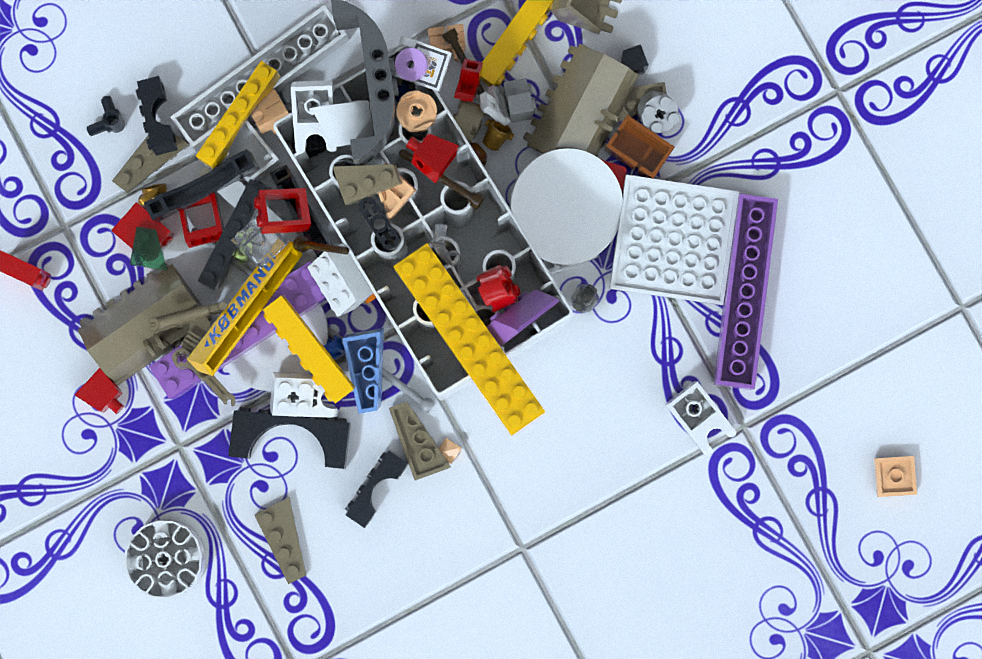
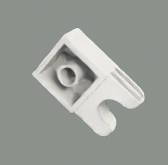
[291,80,337,152]
[270,372,338,417]
[665,381,736,457]

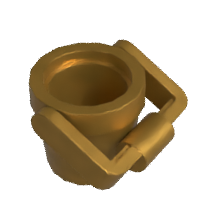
[482,119,514,151]
[138,183,167,206]

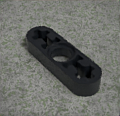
[359,197,400,251]

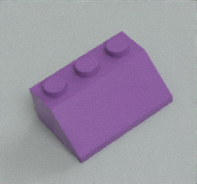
[486,289,559,346]

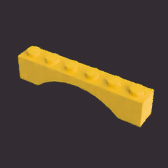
[196,61,281,169]

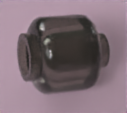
[571,284,599,313]

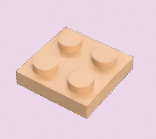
[874,456,917,497]

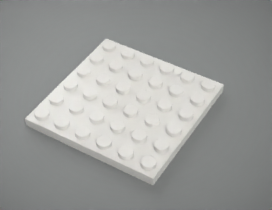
[609,175,739,305]

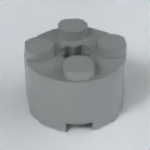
[636,91,679,134]

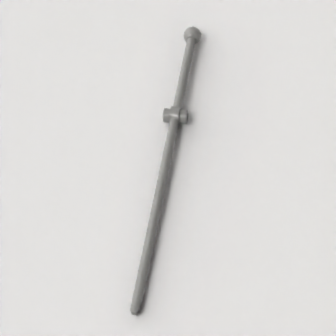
[191,228,435,413]

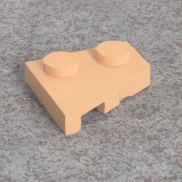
[378,163,416,219]

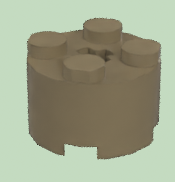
[453,100,486,143]

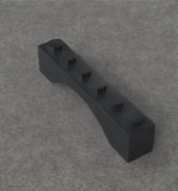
[144,149,260,222]
[198,179,272,290]

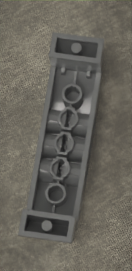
[331,0,399,166]

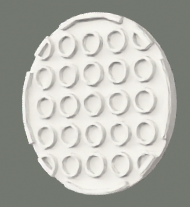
[509,148,623,265]
[215,282,328,391]

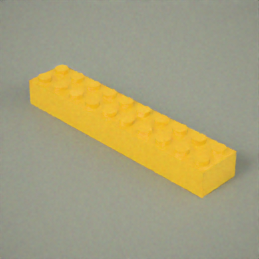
[393,243,545,436]

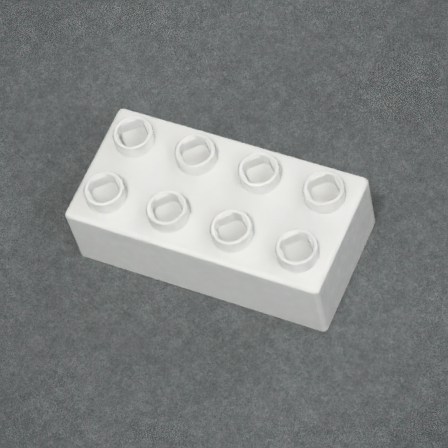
[274,46,573,400]

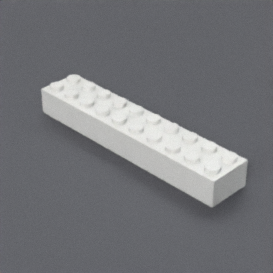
[170,5,349,152]

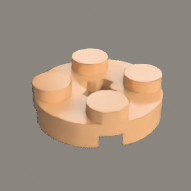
[396,91,437,132]

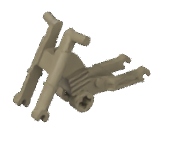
[148,302,236,407]

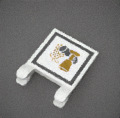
[395,36,452,92]

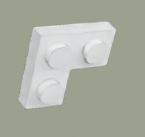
[479,85,511,126]

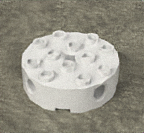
[124,520,206,599]

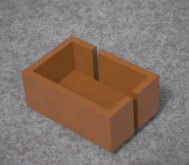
[604,115,675,179]

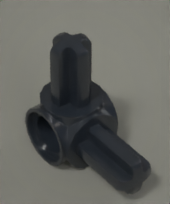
[87,96,125,136]

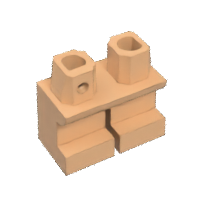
[427,24,466,61]
[251,89,289,134]

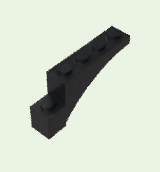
[270,164,333,258]

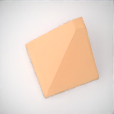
[439,438,462,464]

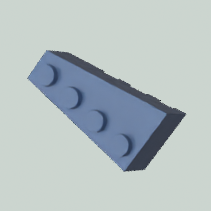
[342,328,384,414]

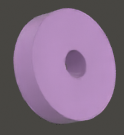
[395,48,428,81]

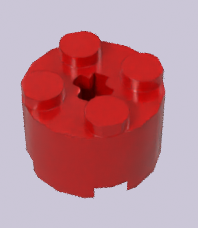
[476,265,521,312]

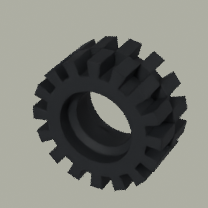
[291,134,327,159]

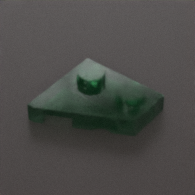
[130,227,168,271]

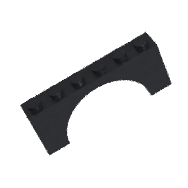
[228,407,351,469]

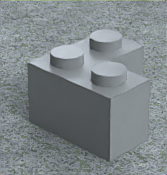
[504,78,536,123]

